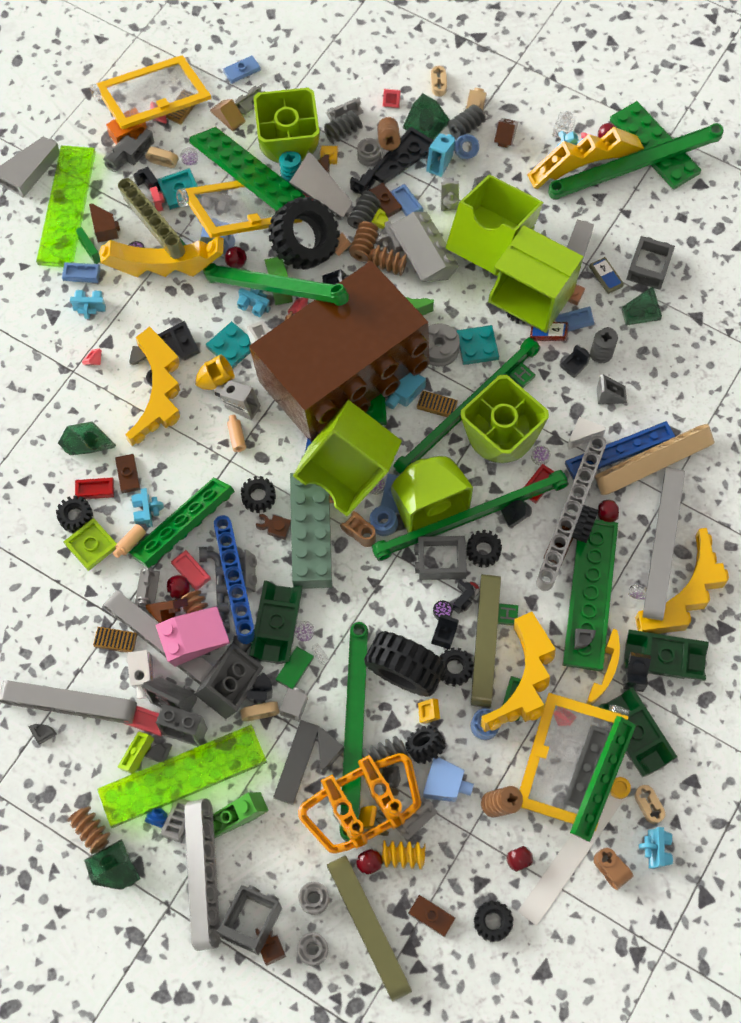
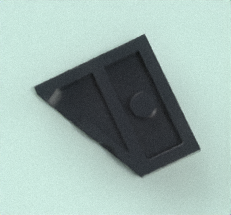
[158,321,200,361]

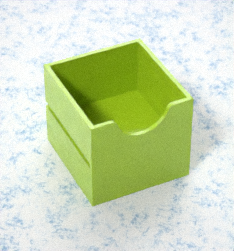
[445,174,544,276]
[488,225,584,333]
[293,400,402,516]

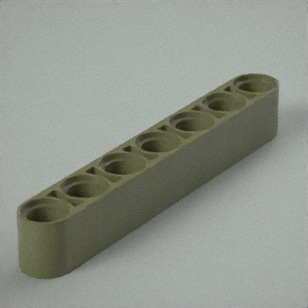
[118,178,185,259]
[471,574,501,708]
[327,855,412,1002]

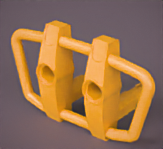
[298,753,421,854]

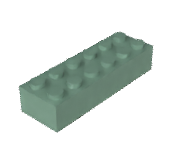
[290,473,332,589]

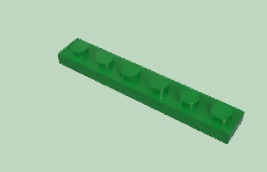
[570,716,636,842]

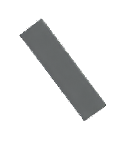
[273,720,320,805]
[563,725,610,810]

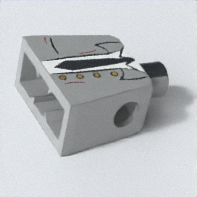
[215,381,261,420]

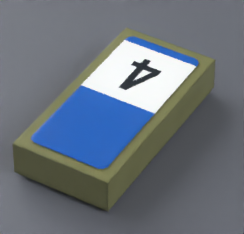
[589,257,624,294]

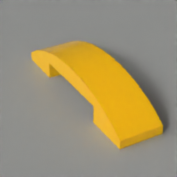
[586,629,620,705]

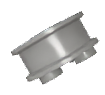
[429,323,460,367]

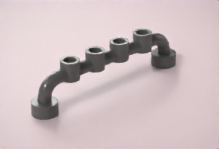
[199,547,230,655]

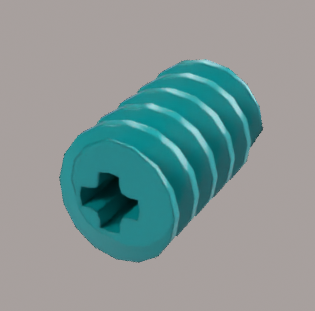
[279,151,301,184]

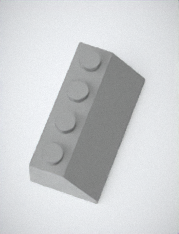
[390,212,459,281]

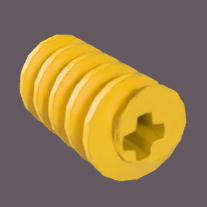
[382,840,425,870]

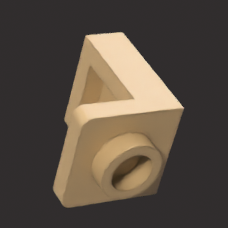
[466,88,487,110]

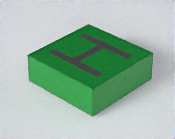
[509,363,536,388]
[498,603,518,626]

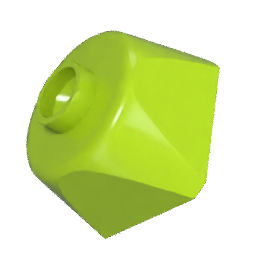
[253,87,320,163]
[461,375,549,463]
[391,456,473,533]

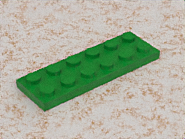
[610,101,701,190]
[128,477,235,569]

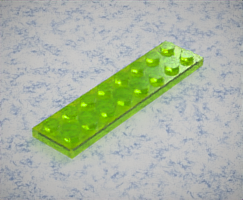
[36,145,96,267]
[97,724,267,828]

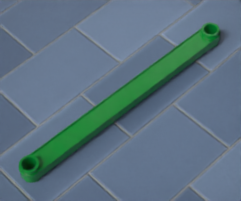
[548,123,724,200]
[203,263,349,306]
[393,337,541,474]
[372,470,569,561]
[340,622,368,841]

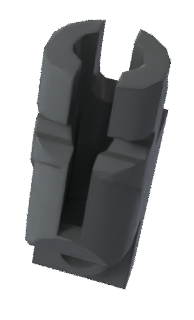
[103,129,154,172]

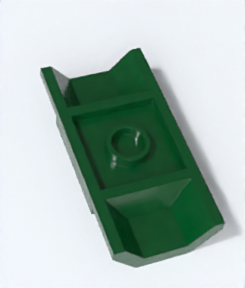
[249,580,303,664]
[624,630,709,681]
[598,687,678,777]

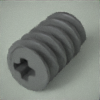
[448,105,486,139]
[324,110,363,144]
[347,190,381,229]
[590,327,618,363]
[362,736,408,769]

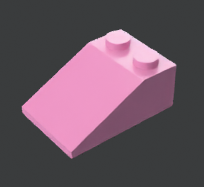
[155,606,230,667]

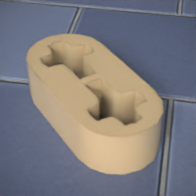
[431,66,447,97]
[145,147,179,168]
[240,702,280,721]
[634,785,665,824]

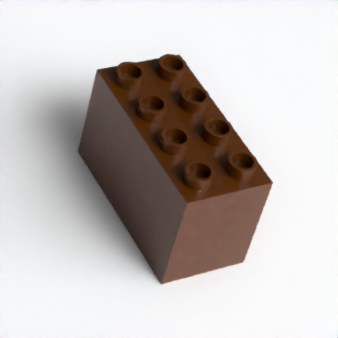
[249,261,430,442]

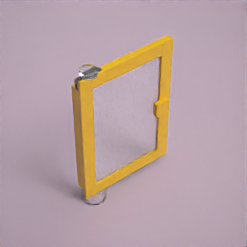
[90,55,211,130]
[176,181,302,238]
[520,692,630,831]

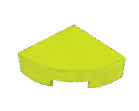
[371,208,389,229]

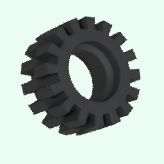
[241,476,276,513]
[56,496,93,533]
[572,505,599,543]
[466,530,502,568]
[440,647,473,687]
[405,725,446,764]
[474,900,513,942]

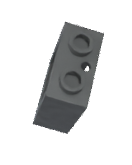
[626,236,675,290]
[414,536,467,580]
[156,703,208,747]
[217,885,283,956]

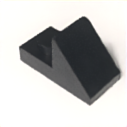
[623,652,651,692]

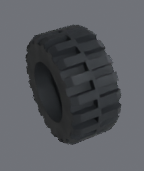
[268,197,340,270]
[364,631,446,697]

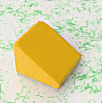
[359,805,377,830]

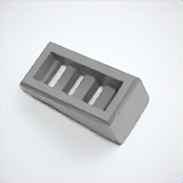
[160,797,190,843]

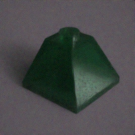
[403,93,450,140]
[58,421,116,455]
[84,839,140,890]

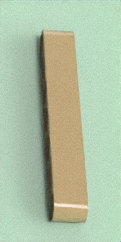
[595,424,715,495]

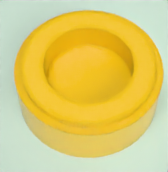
[610,777,631,799]

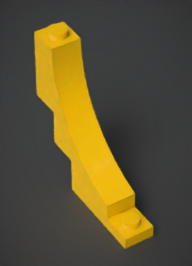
[527,127,644,189]
[99,237,224,277]

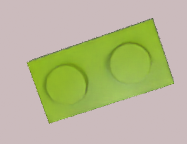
[118,731,155,775]

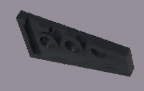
[372,127,434,184]

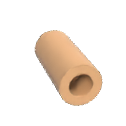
[227,415,246,452]
[113,524,146,558]

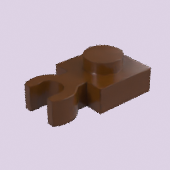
[256,514,291,540]
[255,928,286,966]

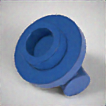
[145,807,168,828]

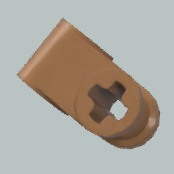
[340,511,376,547]
[593,848,633,890]

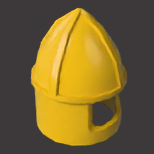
[195,355,235,390]

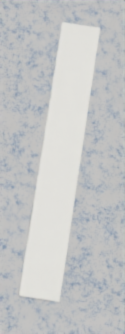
[518,793,625,926]

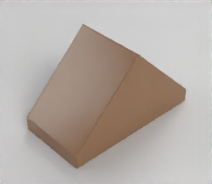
[210,99,245,131]

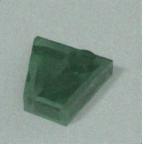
[621,287,662,326]

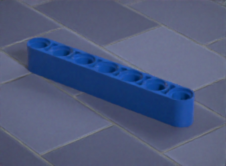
[214,515,255,644]

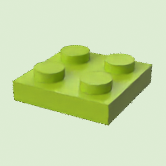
[63,518,117,571]

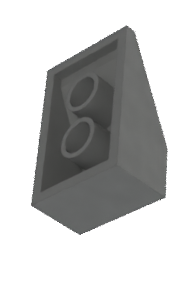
[194,643,263,719]
[141,677,197,712]

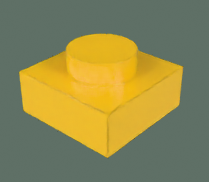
[320,146,338,164]
[418,698,440,724]

